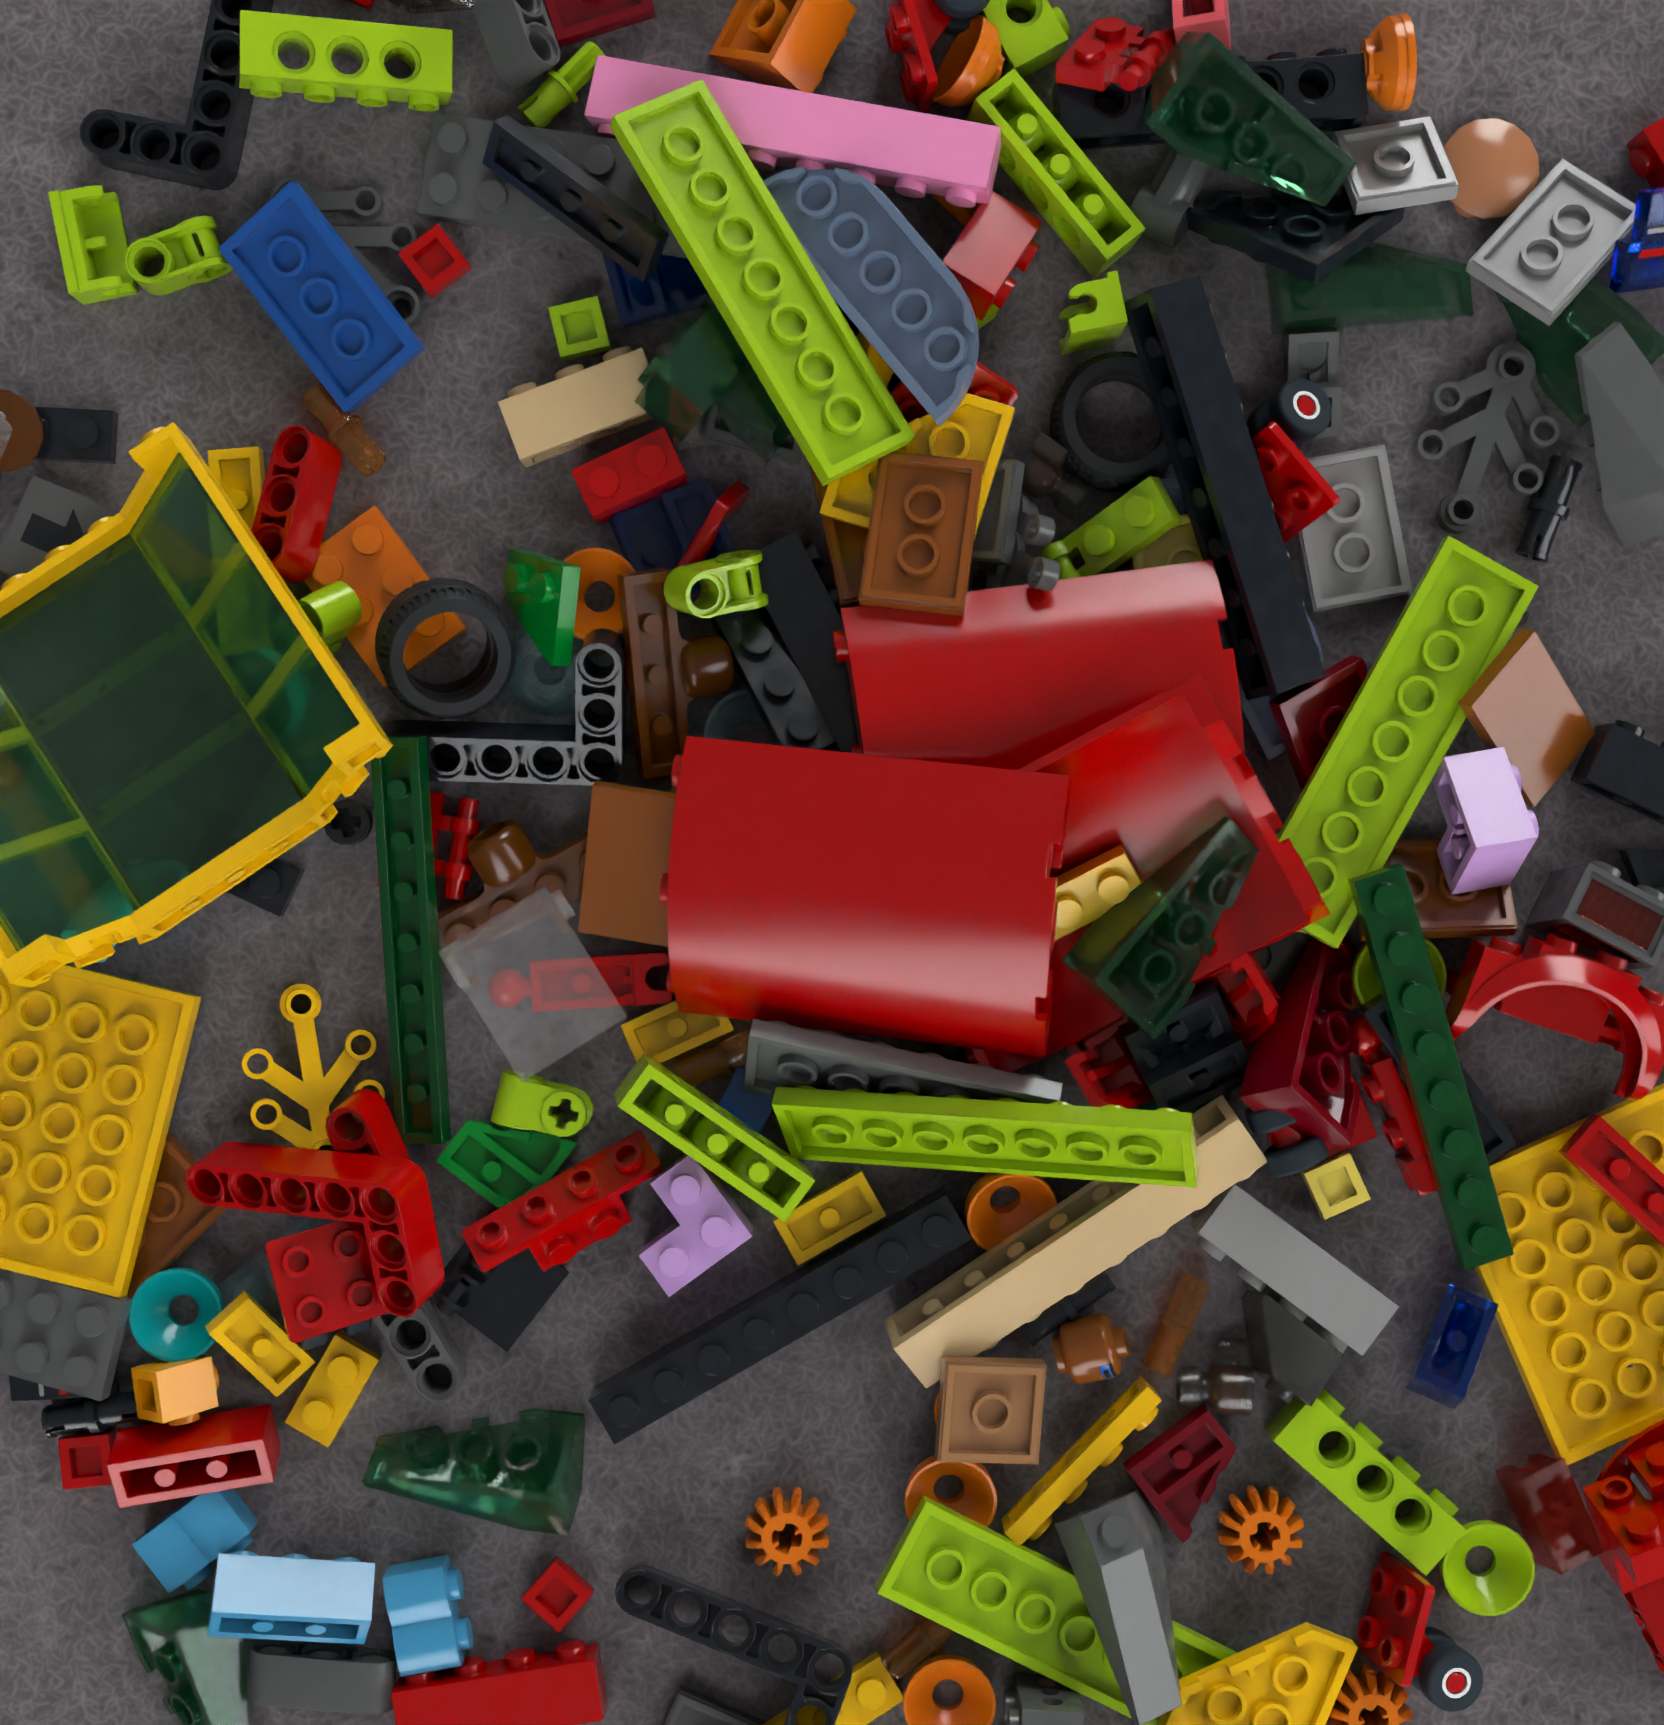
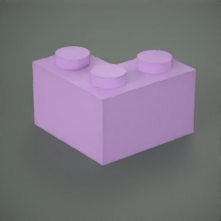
[1432,747,1539,895]
[639,1153,754,1297]

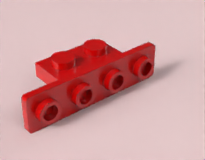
[462,1130,663,1272]

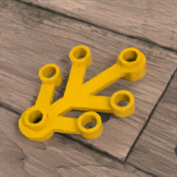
[241,983,385,1150]

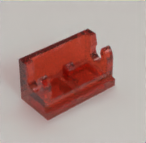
[1495,1454,1604,1575]

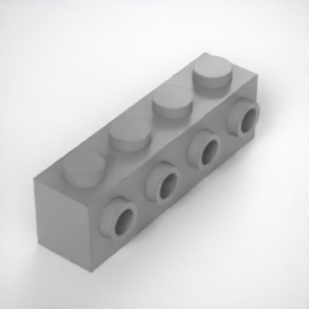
[1190,1184,1399,1356]

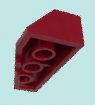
[1239,937,1360,1146]

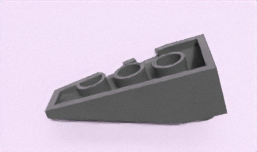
[1575,322,1664,546]
[1054,1487,1182,1725]

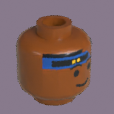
[1052,1312,1131,1384]

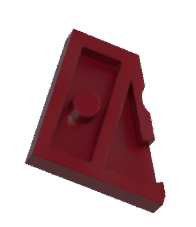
[1123,1403,1237,1543]

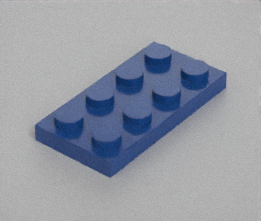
[218,181,426,413]

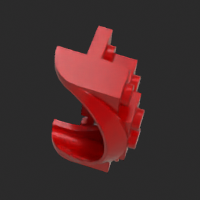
[1445,933,1664,1101]

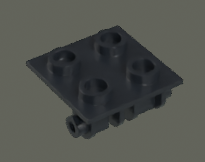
[433,1210,569,1352]

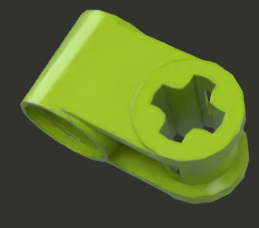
[124,216,233,296]
[664,550,769,618]
[274,581,362,670]
[491,1070,594,1137]

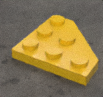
[819,393,1015,540]
[1157,1622,1358,1725]

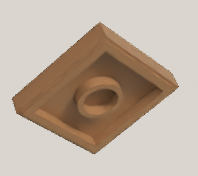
[934,1356,1047,1464]

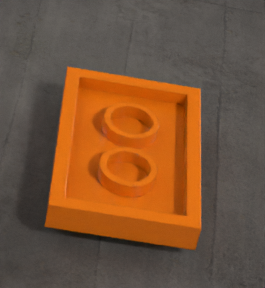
[304,505,468,689]

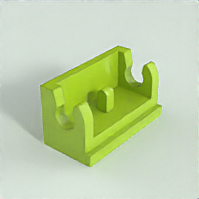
[48,185,138,305]
[1059,270,1128,355]

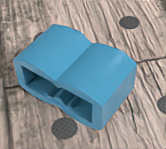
[132,1489,259,1593]
[382,1555,473,1677]

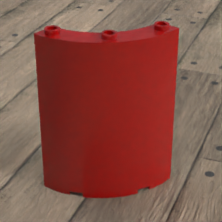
[833,560,1245,770]
[964,673,1330,1073]
[659,736,1070,1057]

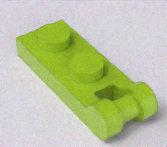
[1040,476,1182,580]

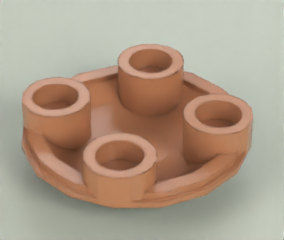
[1443,118,1540,219]

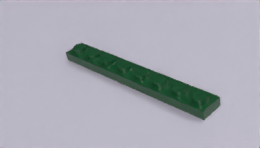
[371,736,451,1144]
[1348,863,1514,1270]

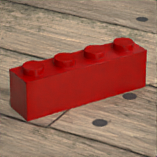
[391,1639,608,1725]

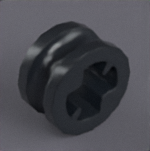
[324,800,373,845]

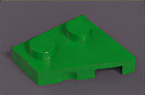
[503,549,581,666]
[436,1118,578,1209]

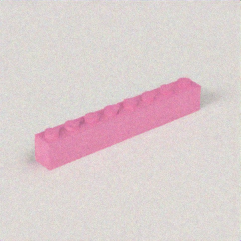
[584,55,1002,208]

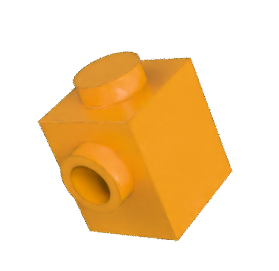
[131,1354,219,1426]

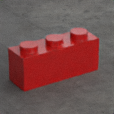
[107,1404,281,1508]

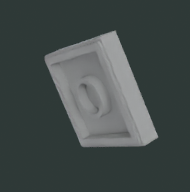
[1329,116,1459,215]

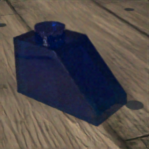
[1405,1284,1499,1409]

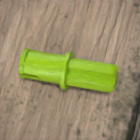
[517,41,605,128]

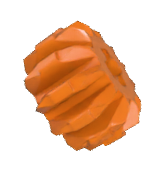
[1216,1485,1304,1575]
[745,1486,829,1577]
[1327,1663,1413,1725]

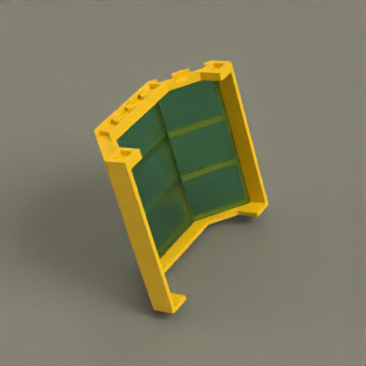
[0,422,393,988]

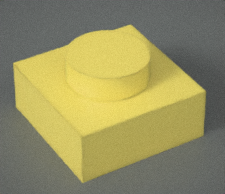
[1300,1150,1371,1220]

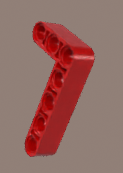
[185,1141,445,1317]

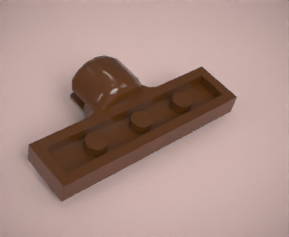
[617,567,734,779]
[437,820,588,968]

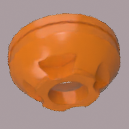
[1359,13,1417,112]
[932,15,1006,109]
[563,548,636,639]
[964,1173,1057,1251]
[904,1455,997,1527]
[903,1654,996,1725]

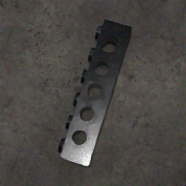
[1052,48,1368,150]

